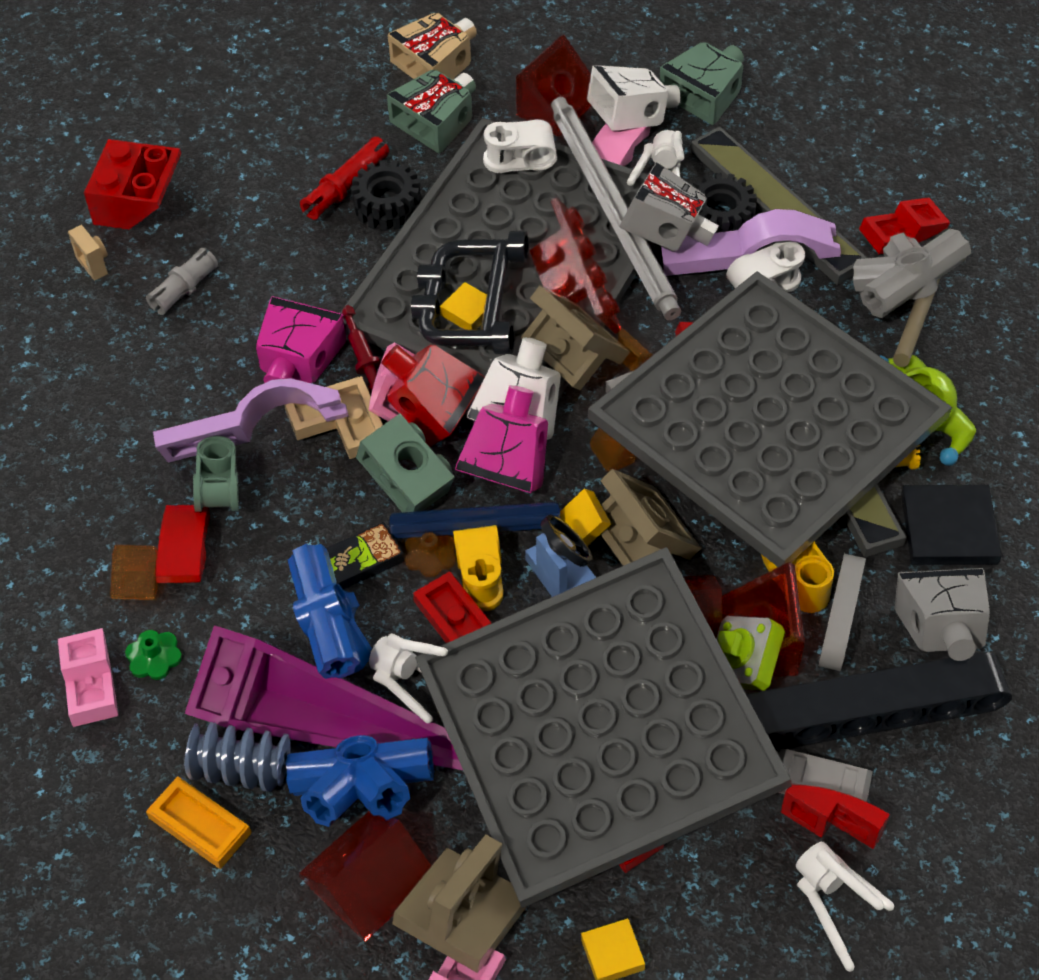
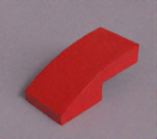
[859,197,950,254]
[156,505,210,583]
[781,784,890,849]

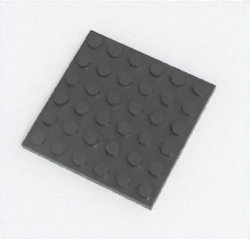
[588,271,952,571]
[415,547,792,908]

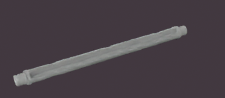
[551,97,681,320]

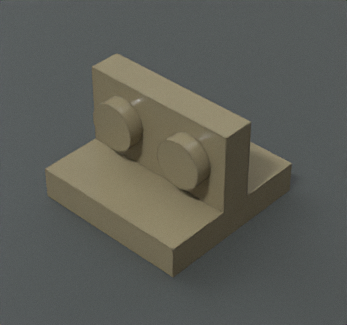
[521,285,630,390]
[600,468,702,566]
[393,834,527,973]

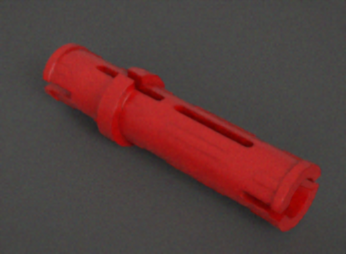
[300,136,390,220]

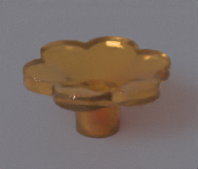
[405,532,456,577]

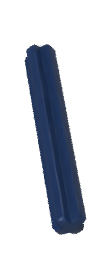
[389,502,561,539]

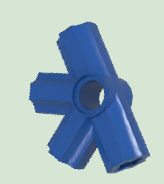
[288,544,372,679]
[286,735,435,827]

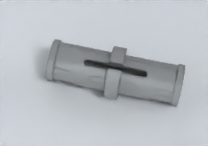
[146,248,218,315]

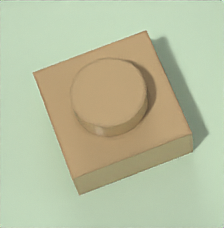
[68,225,108,281]

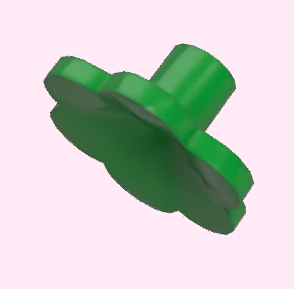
[125,630,182,680]

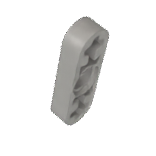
[818,553,866,672]

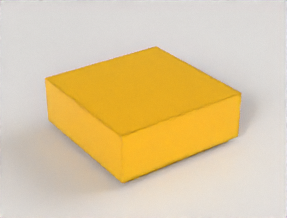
[440,282,487,330]
[560,488,611,546]
[581,918,645,980]

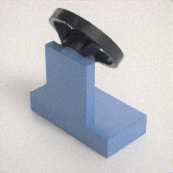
[525,514,596,597]

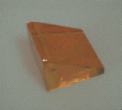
[618,329,653,371]
[590,428,636,472]
[110,545,158,600]

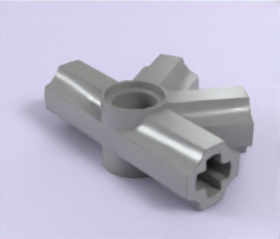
[853,229,971,318]

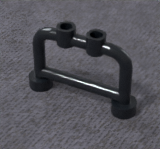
[411,231,529,354]

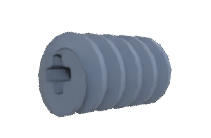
[184,722,290,792]

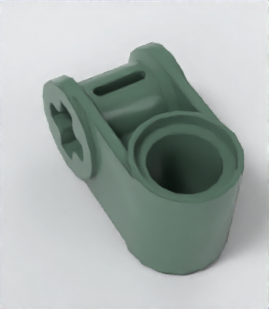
[193,436,239,512]

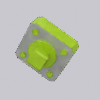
[716,616,785,691]

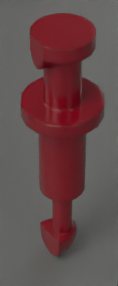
[342,305,381,395]

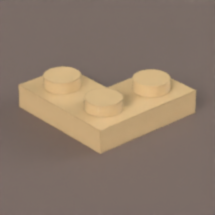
[284,376,383,459]

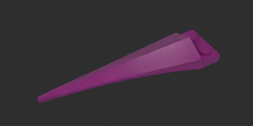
[184,625,463,770]

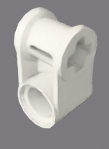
[483,119,557,173]
[726,240,805,292]

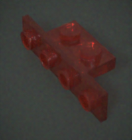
[529,197,622,334]

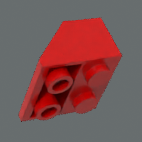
[84,139,181,230]

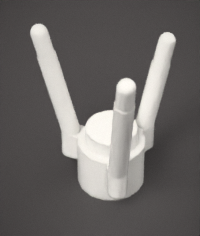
[627,130,684,186]
[369,633,448,723]
[796,842,894,972]

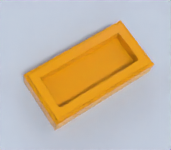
[146,776,252,870]

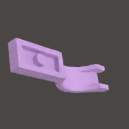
[661,209,841,276]
[153,379,349,463]

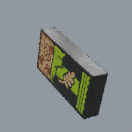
[326,522,404,589]

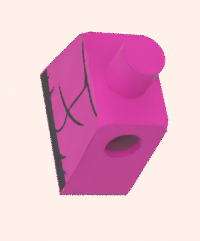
[256,296,346,383]
[455,385,548,493]

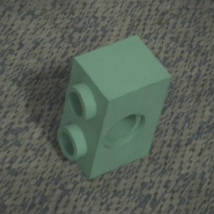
[356,413,455,512]

